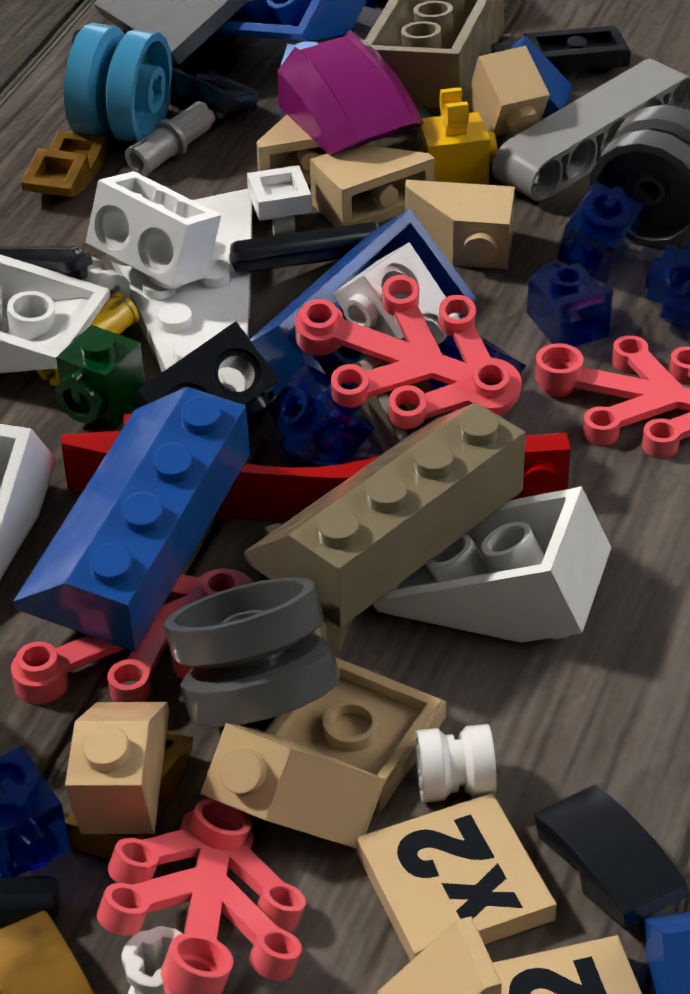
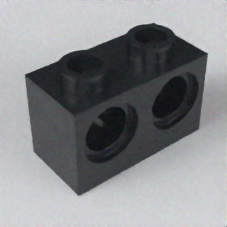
[130,321,280,422]

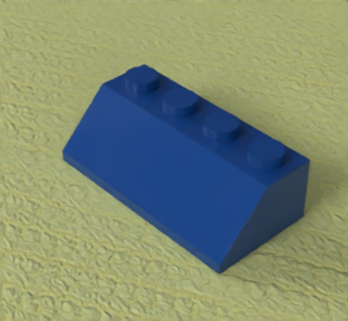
[214,0,367,41]
[250,209,477,425]
[13,387,250,652]

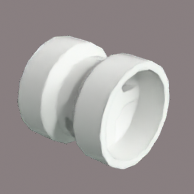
[415,724,497,803]

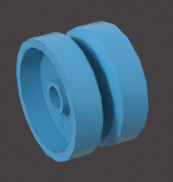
[64,23,173,144]

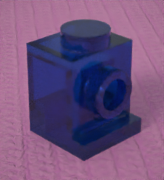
[527,262,613,347]

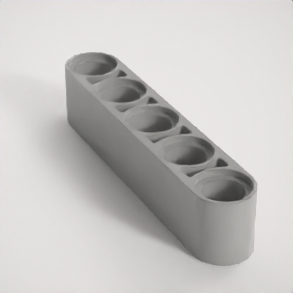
[492,59,690,202]

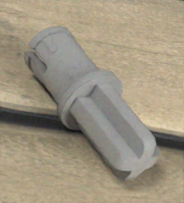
[125,101,215,177]

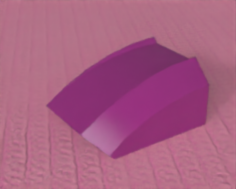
[277,30,424,156]

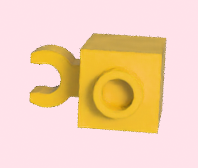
[417,87,498,185]

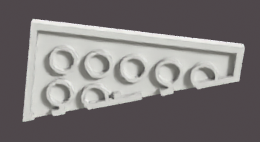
[112,189,254,392]

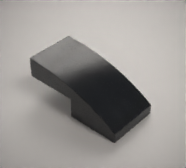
[534,785,689,927]

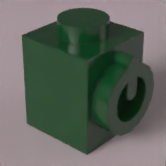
[55,325,145,431]

